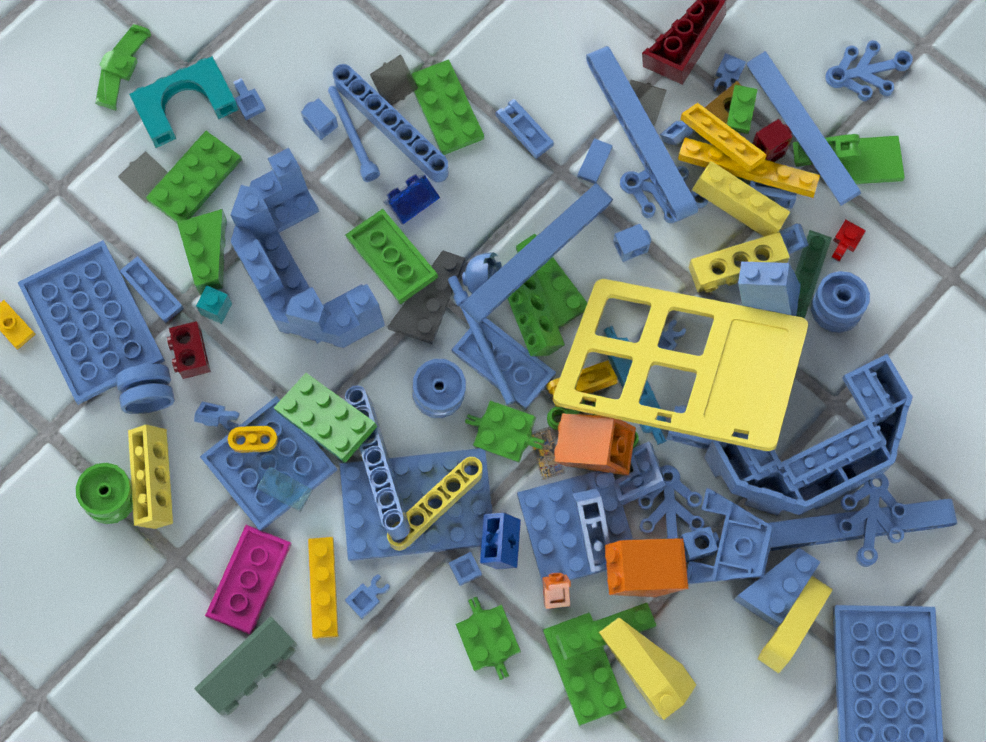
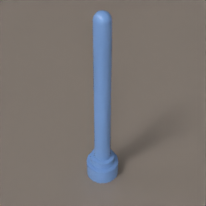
[328,86,380,182]

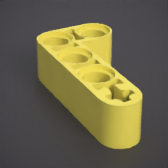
[757,576,833,674]

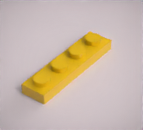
[680,102,766,172]
[308,537,339,639]

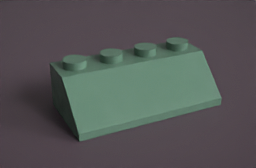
[194,616,298,716]

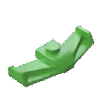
[95,24,151,111]

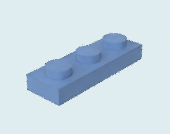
[120,256,184,324]

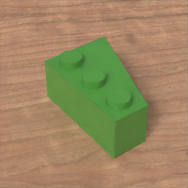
[177,209,227,295]

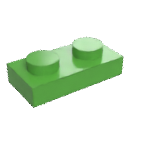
[727,85,758,134]

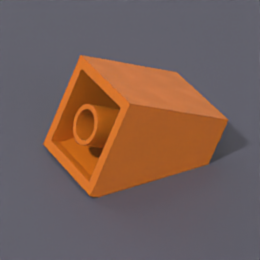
[554,413,636,475]
[605,538,689,597]

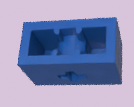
[480,513,521,569]

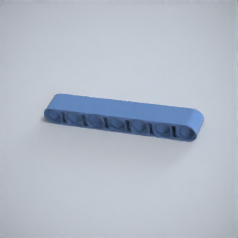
[333,64,449,182]
[345,385,410,540]

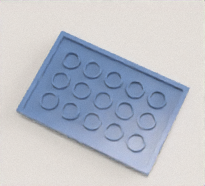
[17,240,165,405]
[340,448,492,561]
[833,605,943,742]

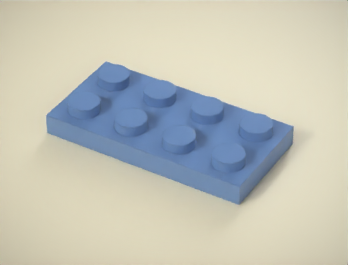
[452,318,556,410]

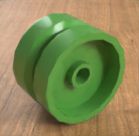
[76,463,133,524]

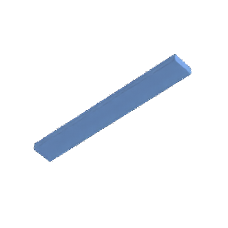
[746,51,861,206]

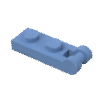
[495,99,554,159]

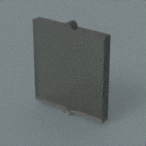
[370,55,418,106]
[630,80,667,126]
[118,151,168,203]

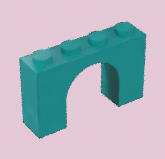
[129,56,239,148]

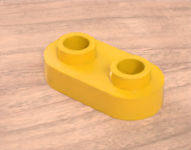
[228,426,278,453]

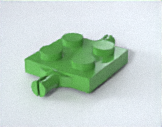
[465,400,545,463]
[456,597,521,680]

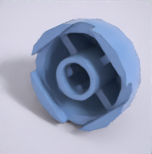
[462,252,502,294]

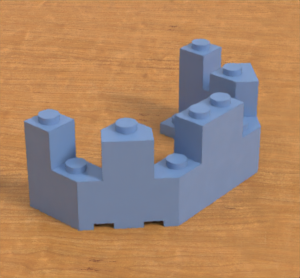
[230,148,385,348]
[704,354,913,516]

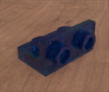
[383,174,440,224]

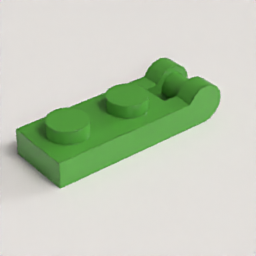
[793,134,861,167]

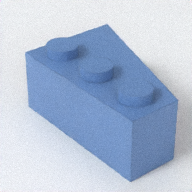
[734,548,820,628]

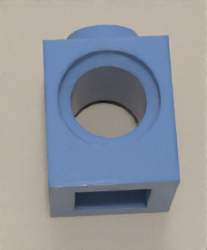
[301,98,338,140]
[613,224,651,262]
[680,526,720,562]

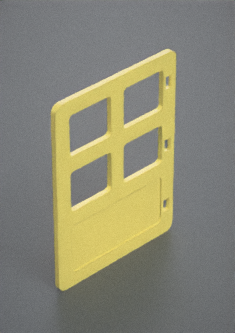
[554,279,808,451]

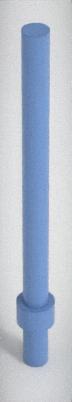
[448,276,515,405]

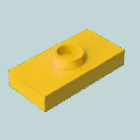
[0,300,36,350]

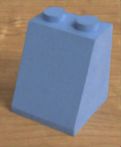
[738,261,800,316]

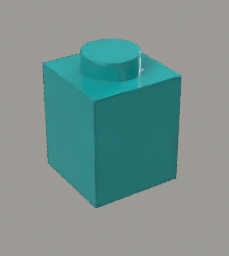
[196,286,232,324]

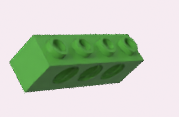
[508,273,565,356]

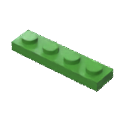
[555,602,657,660]

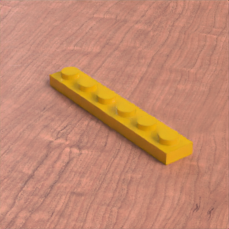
[678,137,820,198]

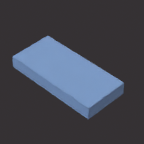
[577,138,613,184]

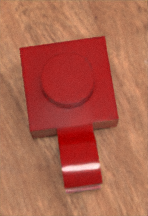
[831,219,866,262]

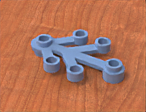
[825,40,913,101]
[620,166,708,224]
[638,465,704,539]
[838,473,907,567]

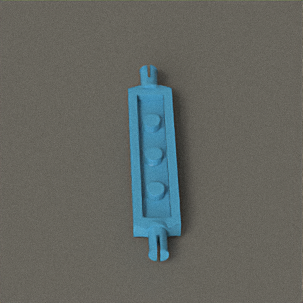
[603,326,667,445]

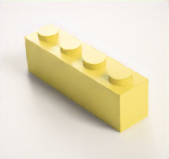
[692,161,790,237]

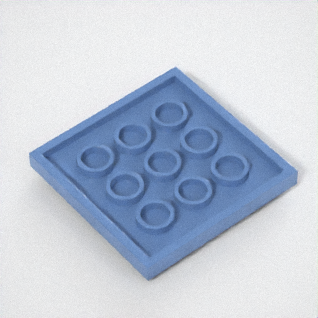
[200,396,337,531]
[517,471,633,585]

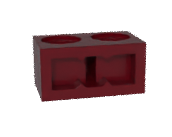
[752,119,793,162]
[167,321,211,379]

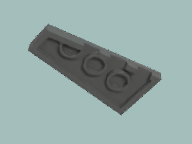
[387,250,465,344]

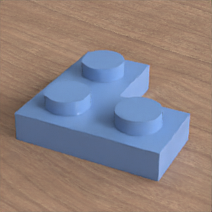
[613,441,667,505]

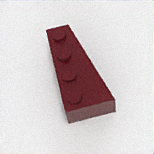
[642,0,726,85]

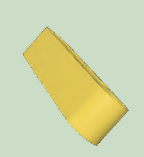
[387,457,483,551]

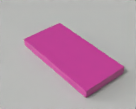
[205,525,292,635]

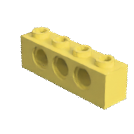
[688,232,790,293]
[128,424,173,529]

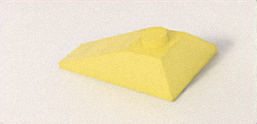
[599,618,696,720]

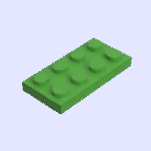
[407,59,484,155]
[146,131,242,223]
[345,209,438,304]
[274,373,377,463]
[543,612,627,726]

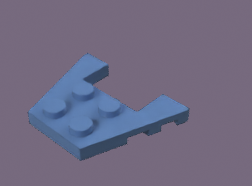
[687,488,775,584]

